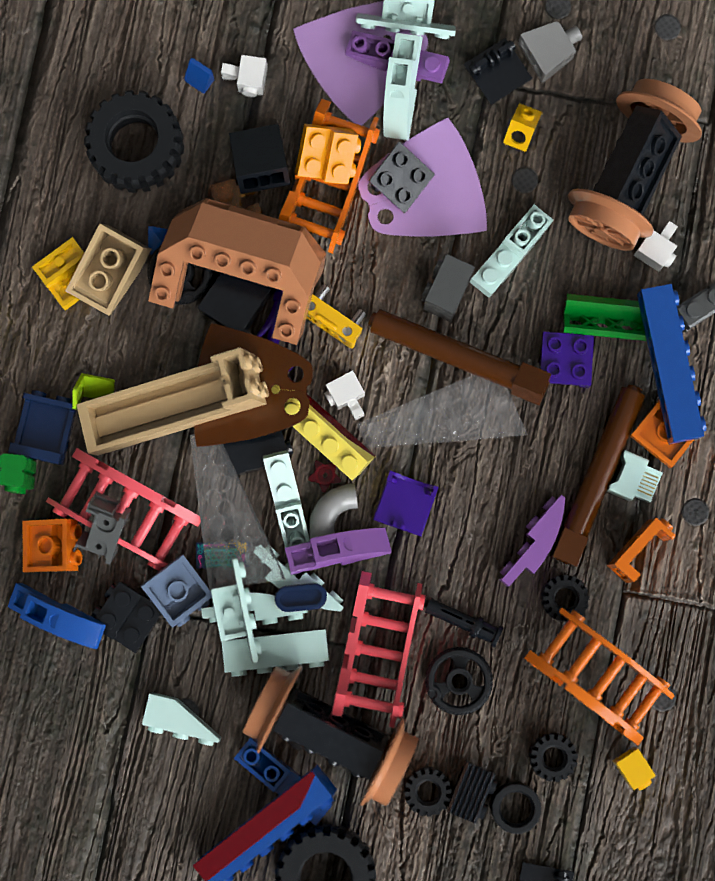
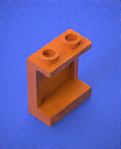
[606,518,676,583]

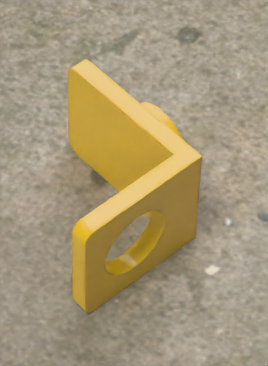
[503,104,542,151]

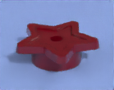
[308,460,341,492]

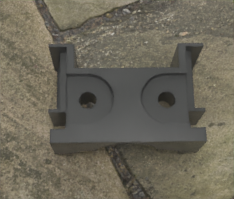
[73,491,131,565]

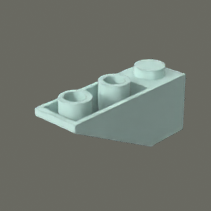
[142,692,221,746]

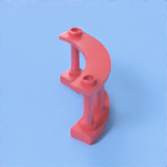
[46,448,203,571]
[331,571,426,728]

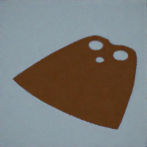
[194,323,313,447]

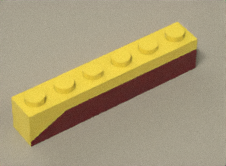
[271,377,376,480]

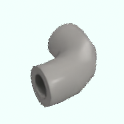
[309,483,358,539]

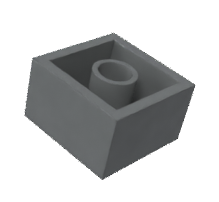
[421,254,475,322]

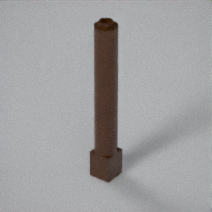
[368,309,552,405]
[550,384,645,567]

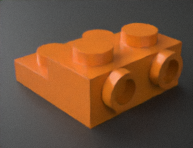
[630,399,694,468]
[22,519,83,572]

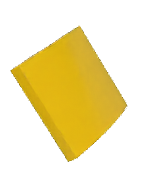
[32,237,84,311]

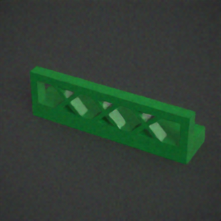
[563,294,647,341]

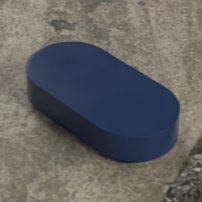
[275,583,327,612]

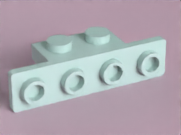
[356,0,456,39]
[210,557,262,663]

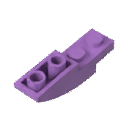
[345,30,450,84]
[500,495,565,587]
[285,528,392,575]

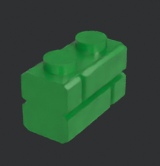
[0,453,37,494]

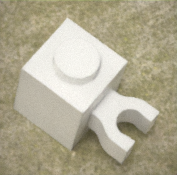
[221,55,268,97]
[634,221,678,272]
[324,370,365,421]

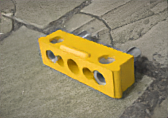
[307,284,366,349]

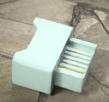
[606,450,663,503]

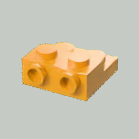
[295,124,361,184]

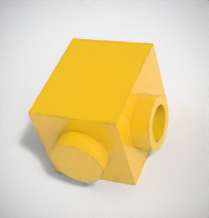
[612,746,656,790]

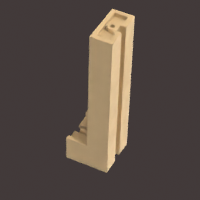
[77,348,269,456]

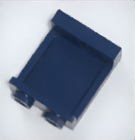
[8,390,77,466]

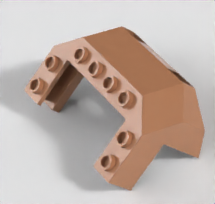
[148,198,326,345]

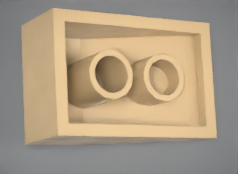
[65,223,152,316]

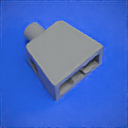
[518,21,582,83]

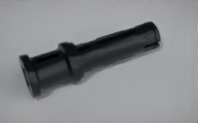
[425,598,504,648]

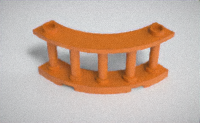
[279,98,381,253]
[524,608,675,746]

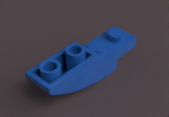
[8,583,106,649]
[234,738,333,826]

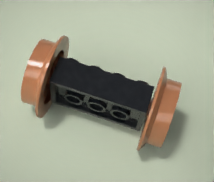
[568,79,702,251]
[243,666,419,806]

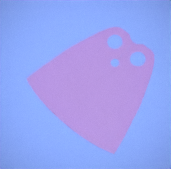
[293,1,428,126]
[358,118,487,237]

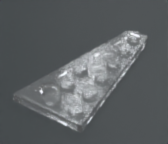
[357,375,528,448]
[190,434,286,589]

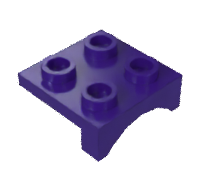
[539,332,594,388]
[373,470,439,537]

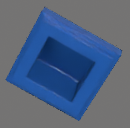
[185,58,214,93]

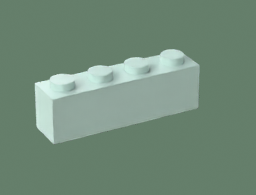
[222,629,329,677]

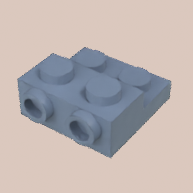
[140,554,212,628]

